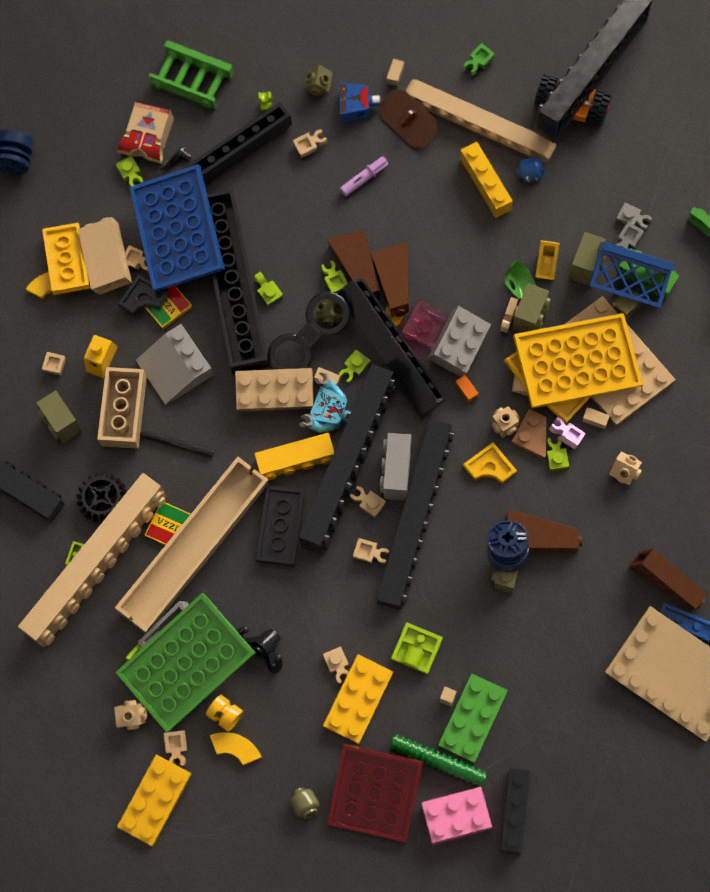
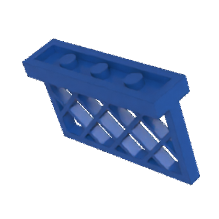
[589,242,675,308]

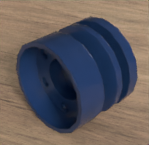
[0,129,34,175]
[487,520,529,573]

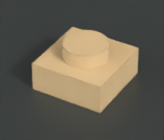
[42,352,66,376]

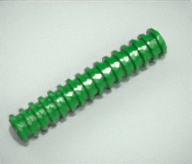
[390,734,487,787]

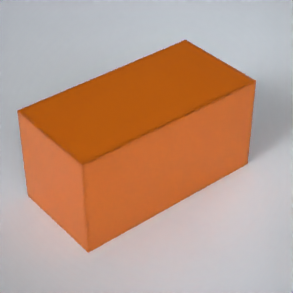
[455,375,479,403]

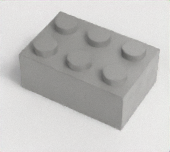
[428,306,491,377]
[380,433,411,501]

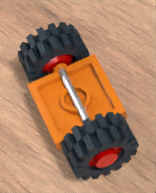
[534,74,612,126]

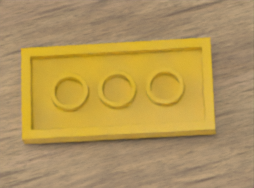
[42,223,90,295]
[323,654,393,744]
[117,755,192,846]

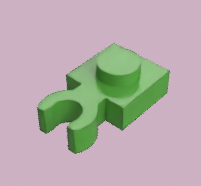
[464,43,495,76]

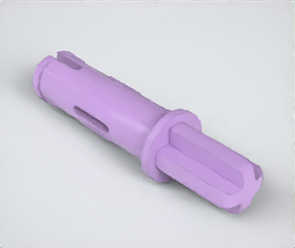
[340,157,388,197]

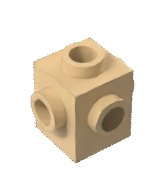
[491,406,520,438]
[609,452,642,485]
[114,700,147,730]

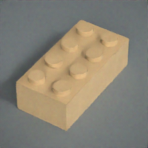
[97,367,147,449]
[235,368,314,412]

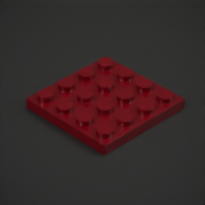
[327,744,423,842]

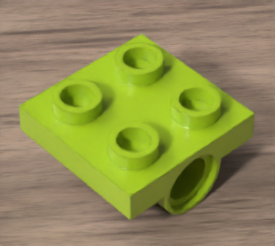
[391,622,443,675]

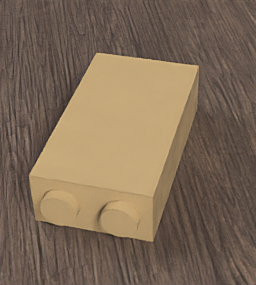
[78,217,132,295]

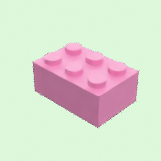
[422,787,492,845]

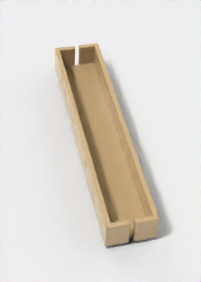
[115,457,268,634]
[18,473,166,648]

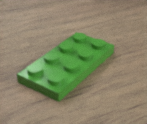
[438,674,508,764]

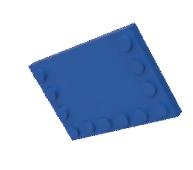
[130,164,225,292]

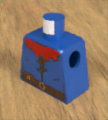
[339,83,380,122]

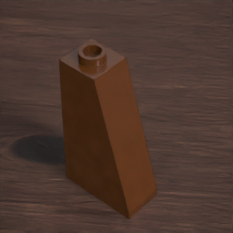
[328,230,380,298]
[371,242,409,318]
[507,510,582,553]
[629,549,707,610]

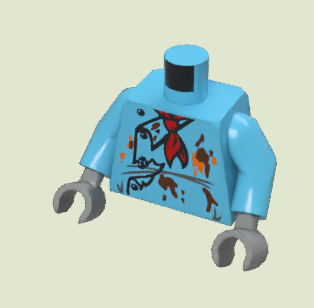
[299,372,352,433]

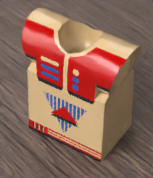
[117,101,174,164]

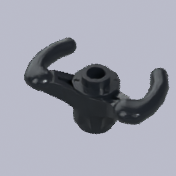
[237,626,283,674]

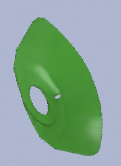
[505,261,536,299]

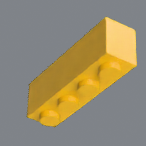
[460,142,513,218]
[255,433,334,480]

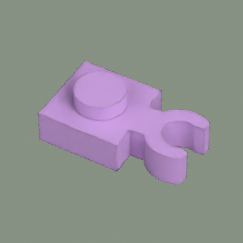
[549,417,586,450]

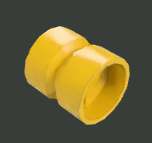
[206,694,243,732]

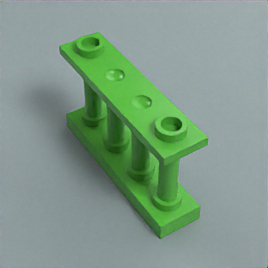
[149,40,234,110]

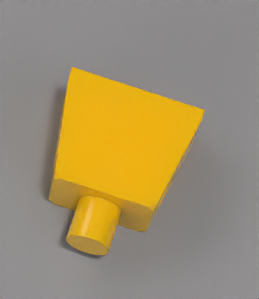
[84,335,118,378]

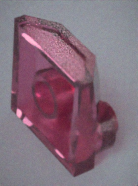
[401,299,449,350]

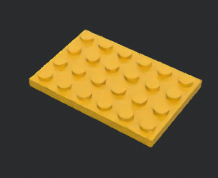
[513,313,643,408]

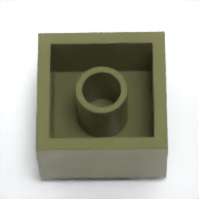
[569,232,606,286]
[513,283,551,333]
[37,390,82,444]

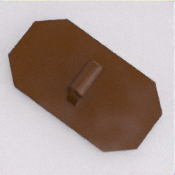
[380,90,438,148]

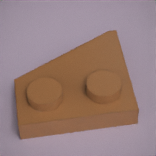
[511,409,546,459]

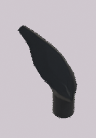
[160,146,192,171]

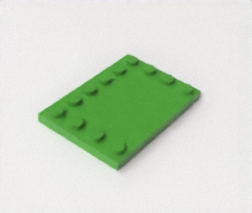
[115,593,255,732]

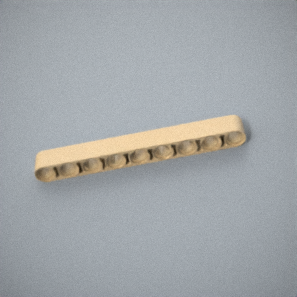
[405,79,556,162]

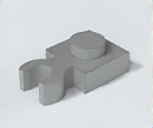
[616,203,652,231]
[616,222,644,249]

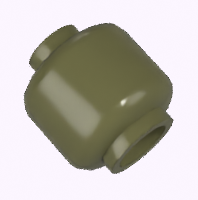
[290,788,319,820]

